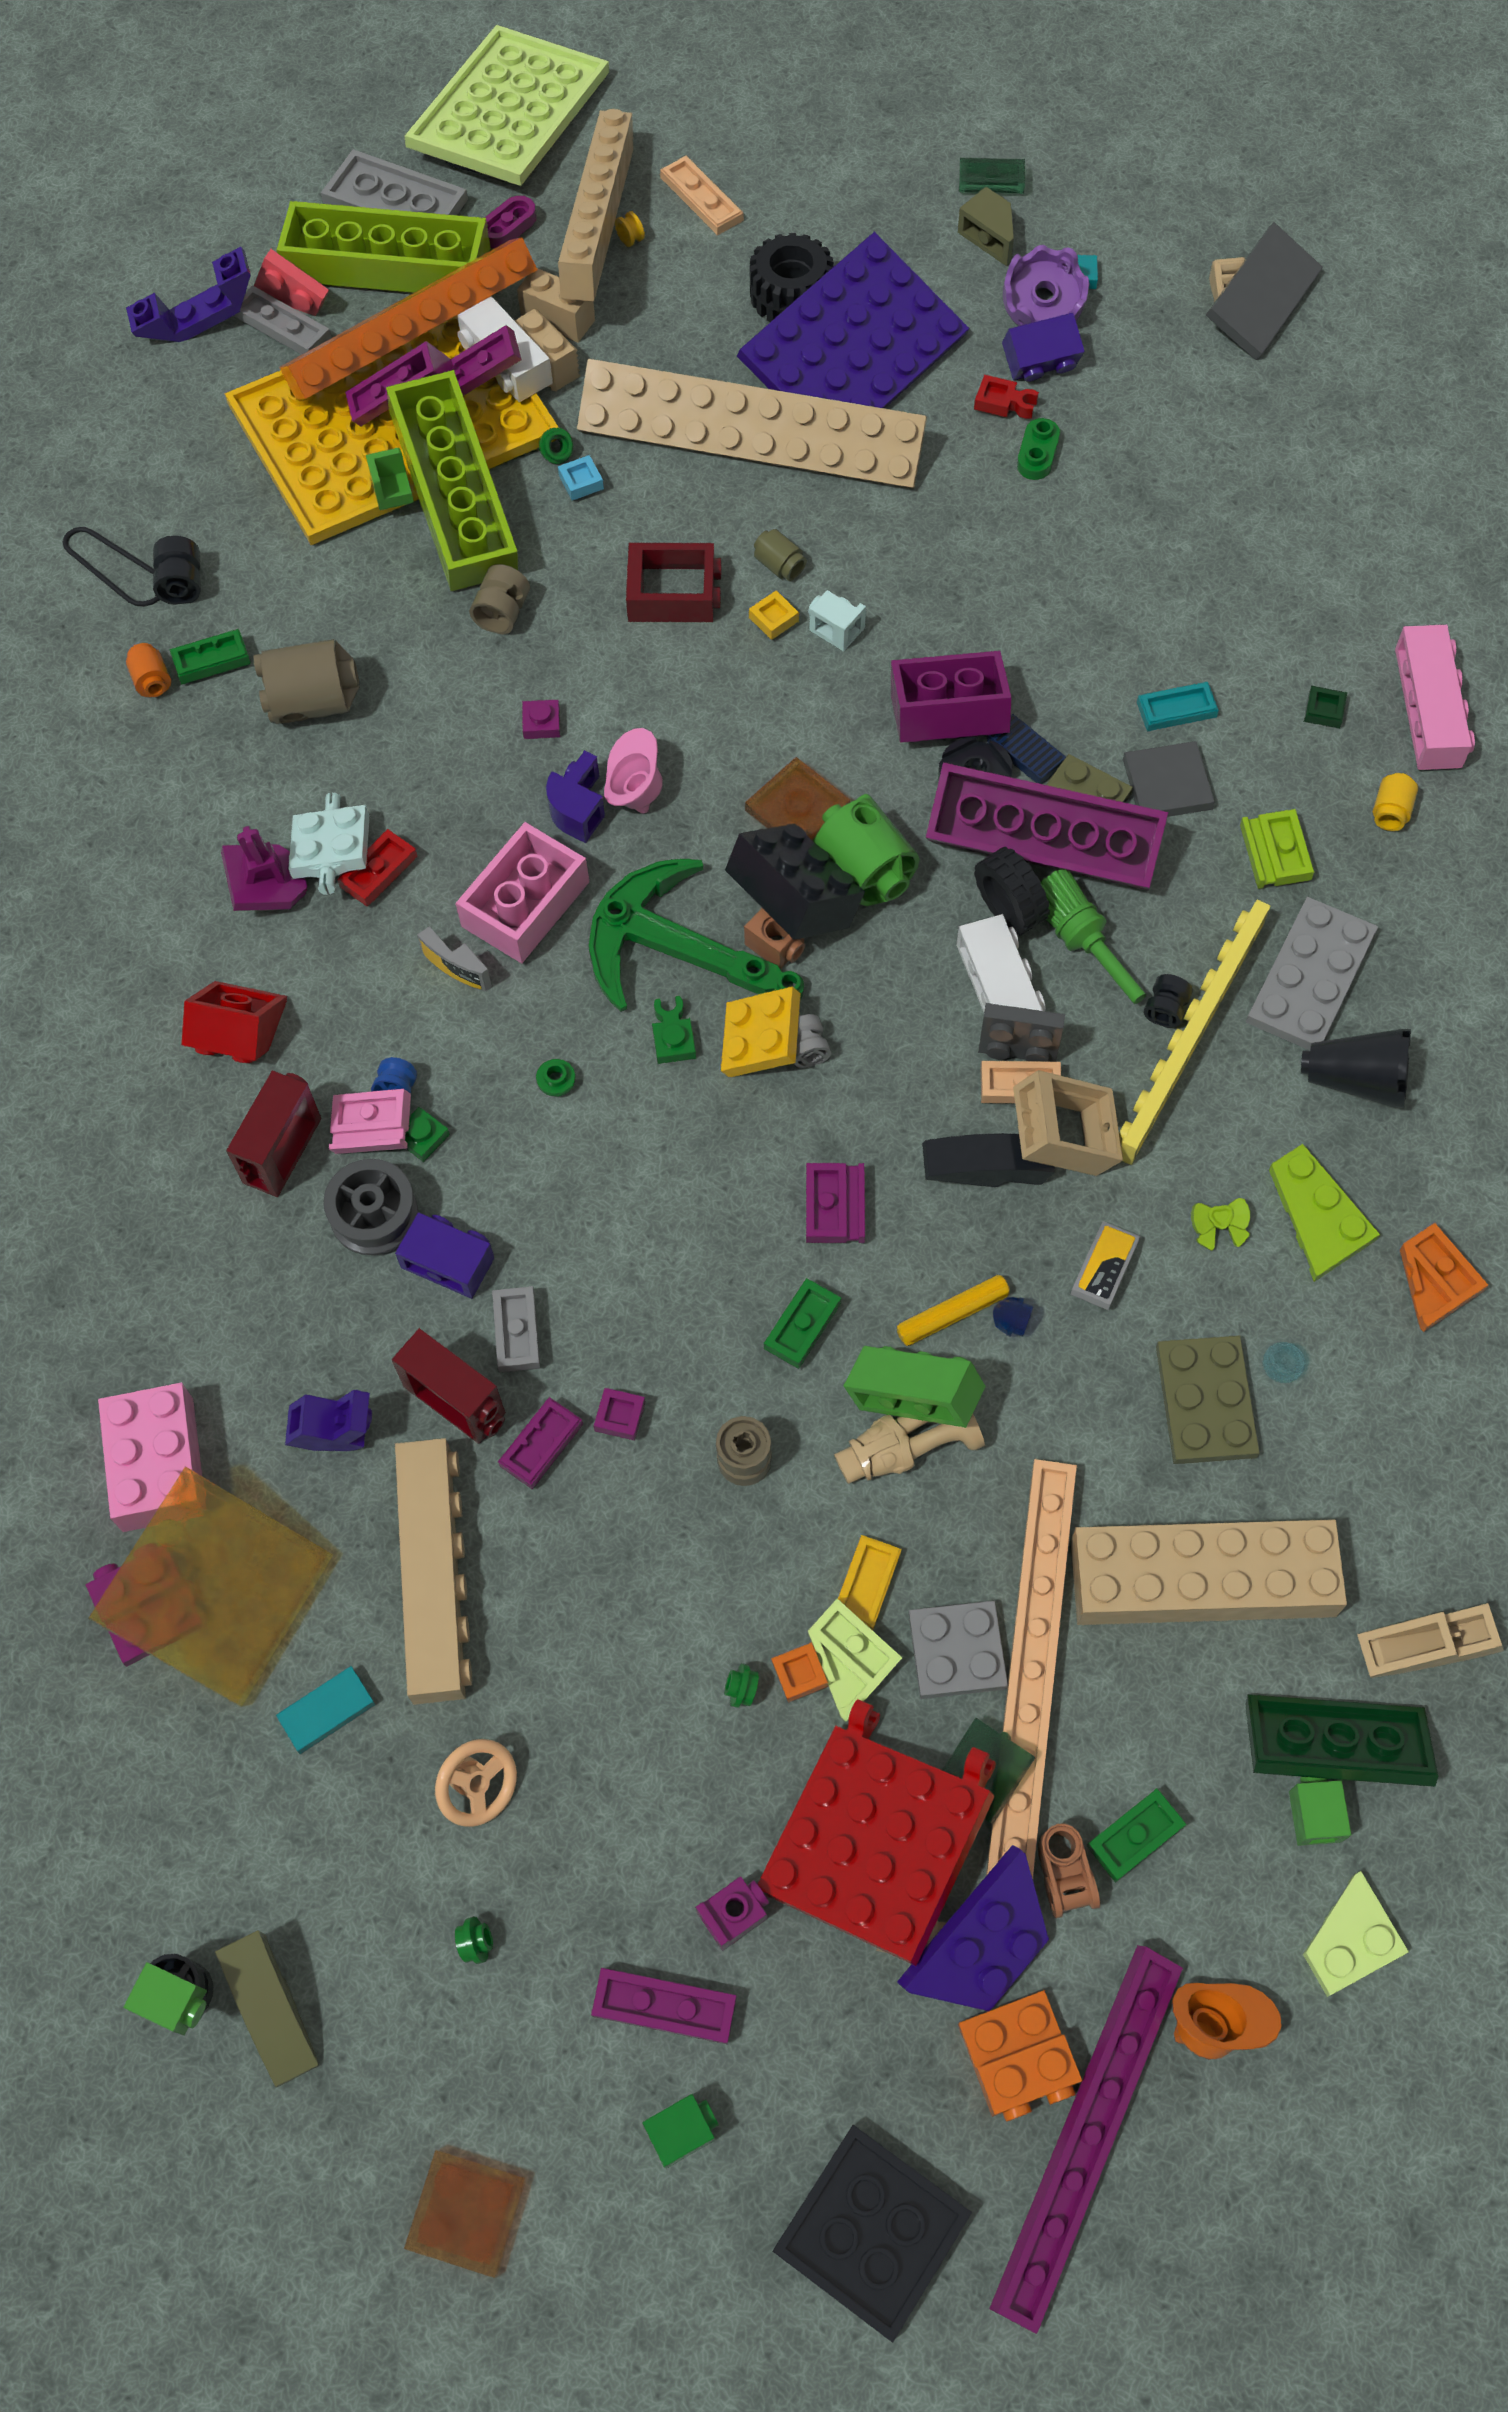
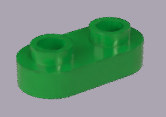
[1017,418,1060,480]

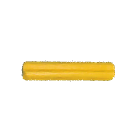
[897,1275,1010,1346]

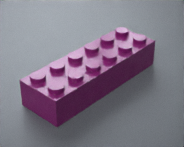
[925,762,1168,890]

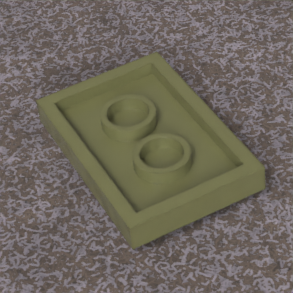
[1156,1335,1260,1464]

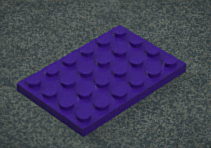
[737,231,970,409]

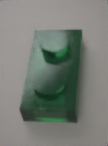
[959,158,1025,194]

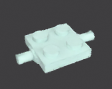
[288,793,370,895]

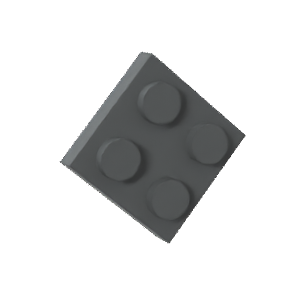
[978,1003,1065,1062]

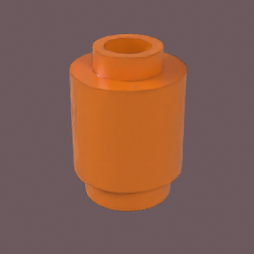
[126,643,171,697]

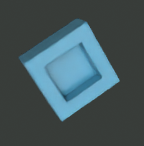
[558,455,604,501]

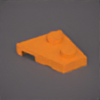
[1400,1223,1488,1332]

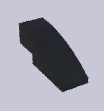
[922,1133,1055,1187]

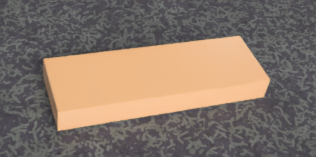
[660,156,744,235]

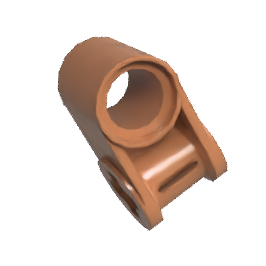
[1038,1824,1100,1918]

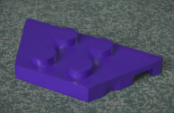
[897,1845,1049,2011]

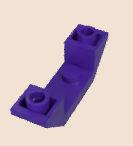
[126,247,251,342]

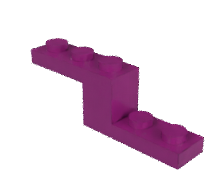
[345,325,522,427]

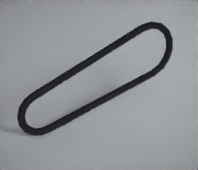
[62,527,160,606]

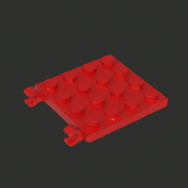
[758,1699,996,1966]

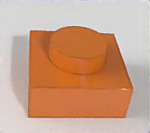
[771,1642,829,1703]

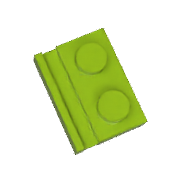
[1240,809,1314,889]

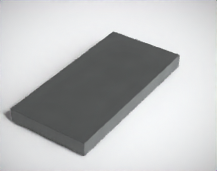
[1206,222,1323,360]

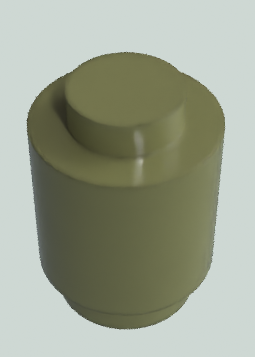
[754,529,807,581]

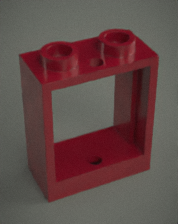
[626,543,722,622]
[226,1070,322,1198]
[391,1328,506,1444]

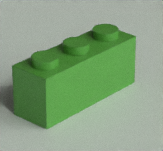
[844,1346,986,1428]

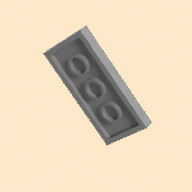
[321,149,468,215]
[1246,897,1378,1050]

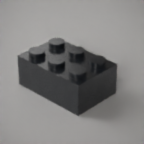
[725,824,865,940]

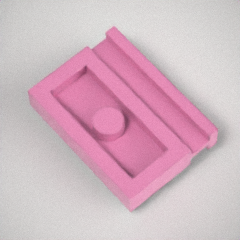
[329,1089,411,1154]

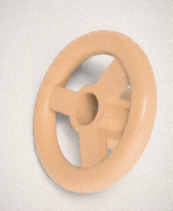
[435,1739,517,1827]

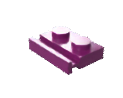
[806,1163,865,1243]

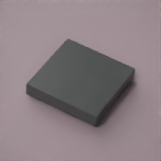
[1123,741,1215,817]

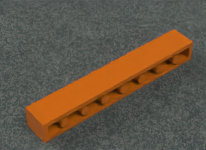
[279,237,538,400]

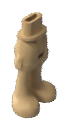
[834,1414,985,1484]

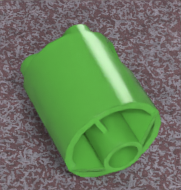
[813,794,920,906]

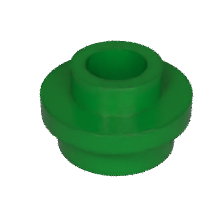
[539,428,573,464]
[536,1059,576,1097]
[724,1663,759,1708]
[455,1916,493,1964]

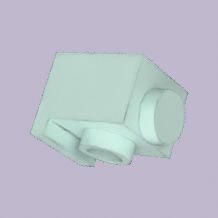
[808,590,866,651]

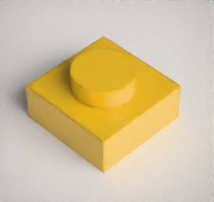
[749,590,799,640]

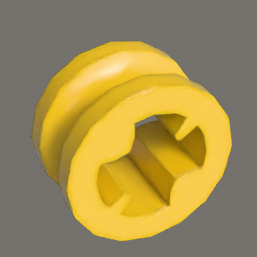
[615,211,645,247]

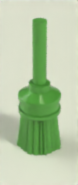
[1040,869,1146,1004]

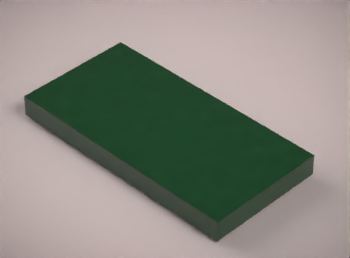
[1245,1694,1439,1787]

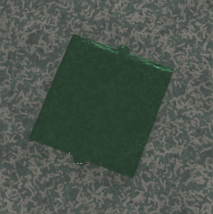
[942,1718,1036,1824]

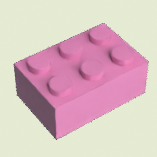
[456,822,589,964]
[98,1382,207,1532]

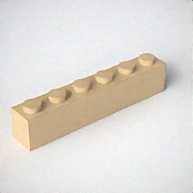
[395,1438,472,1705]

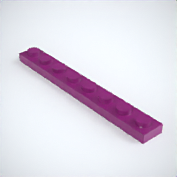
[989,1945,1183,2334]

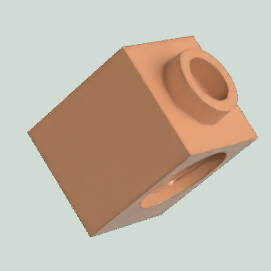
[744,908,805,970]

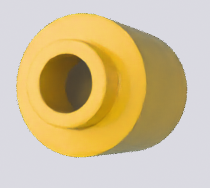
[1373,773,1418,831]

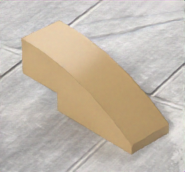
[1357,1603,1504,1678]

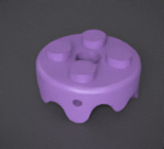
[1003,245,1089,326]

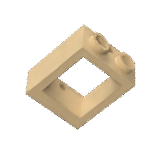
[1013,1070,1123,1176]

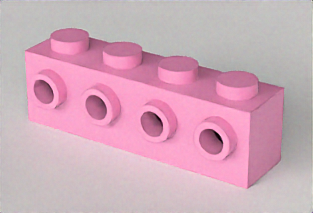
[1395,624,1475,770]

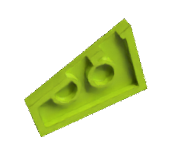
[1269,1144,1380,1282]

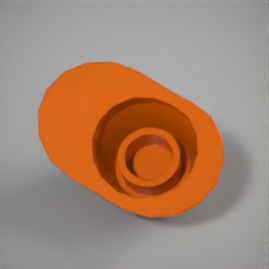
[1172,1983,1281,2060]

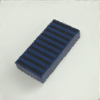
[987,714,1066,784]

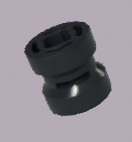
[1143,974,1193,1028]

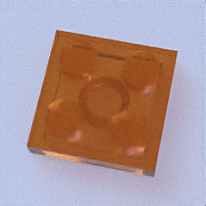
[745,757,850,841]
[404,2150,526,2278]

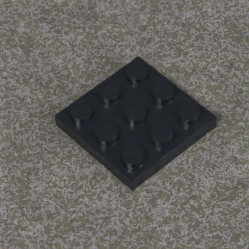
[772,2125,972,2343]

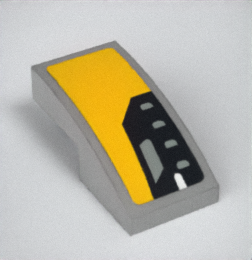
[417,926,492,991]
[1070,1221,1140,1310]

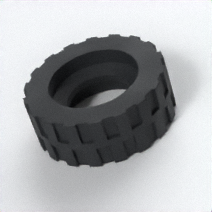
[974,847,1050,936]

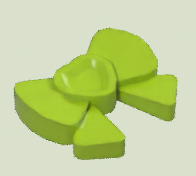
[1191,1198,1250,1251]

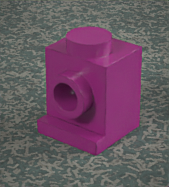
[695,1876,769,1951]

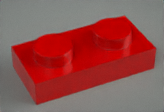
[337,829,418,907]

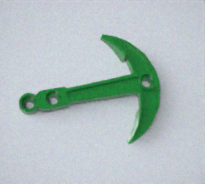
[589,859,804,1012]

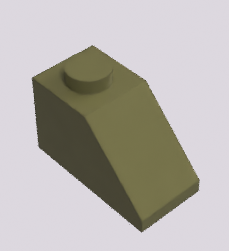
[958,187,1014,266]

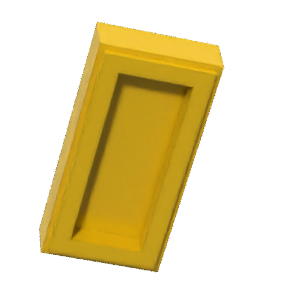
[838,1535,902,1631]

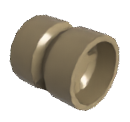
[469,564,530,634]
[716,1416,772,1486]

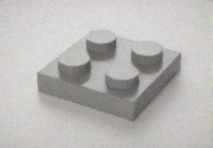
[908,1601,1008,1699]

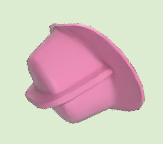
[604,728,663,814]

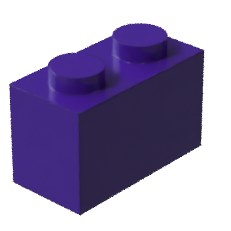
[1002,313,1085,382]
[395,1212,495,1299]

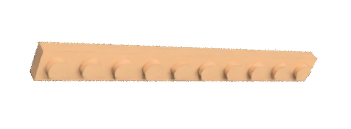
[986,1459,1077,1879]

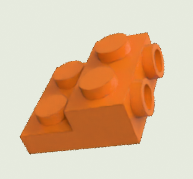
[958,1990,1082,2122]

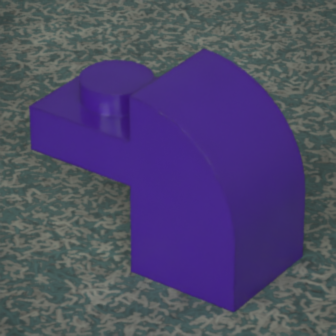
[546,750,605,843]
[285,1390,372,1451]

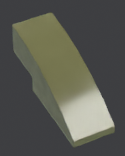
[215,1930,320,2087]

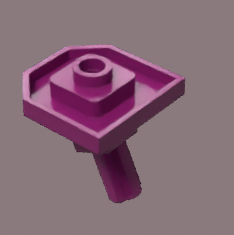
[221,826,307,911]

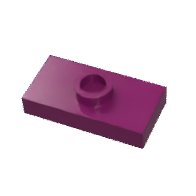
[498,1397,583,1489]

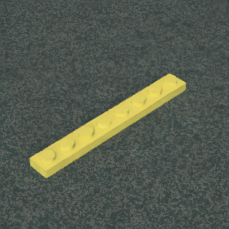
[1119,899,1271,1165]

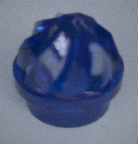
[993,1297,1034,1337]

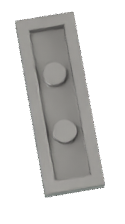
[234,285,331,355]

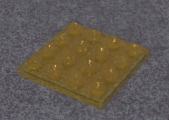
[88,1466,333,1707]

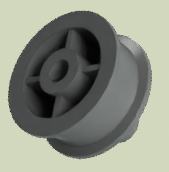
[323,1159,418,1255]

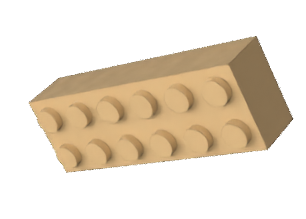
[1070,1520,1347,1625]

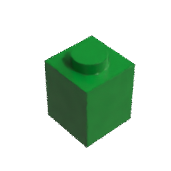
[642,2094,719,2169]

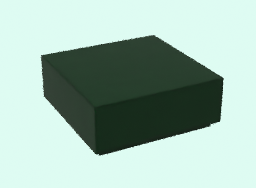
[1303,686,1348,729]

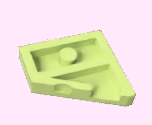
[808,1599,902,1722]
[1303,1871,1409,1997]

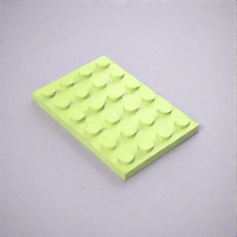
[405,25,609,186]

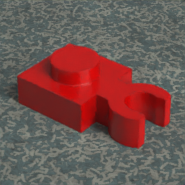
[974,374,1039,419]

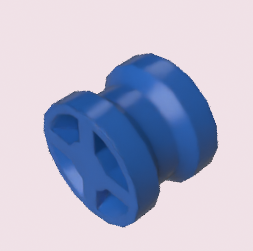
[371,1057,417,1093]

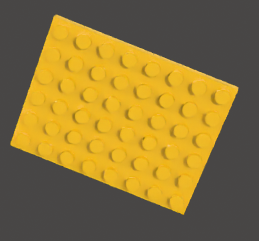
[224,307,559,545]

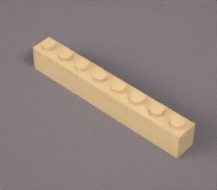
[558,109,633,301]

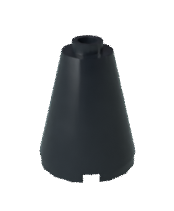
[1301,1029,1411,1108]

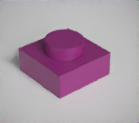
[522,699,560,739]
[594,1388,646,1441]

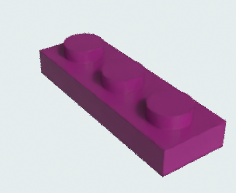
[591,1968,737,2045]

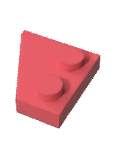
[254,249,329,316]

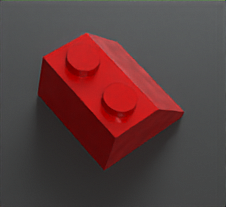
[181,981,287,1063]

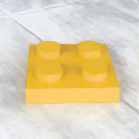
[721,986,801,1077]

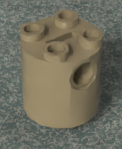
[253,639,360,724]

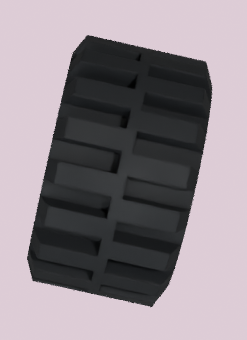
[749,233,834,322]

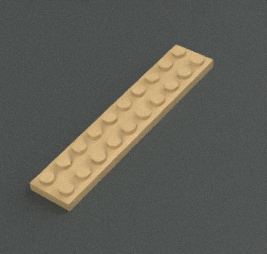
[577,359,927,489]

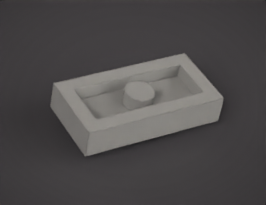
[492,1286,540,1373]

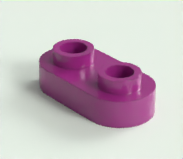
[484,196,537,248]

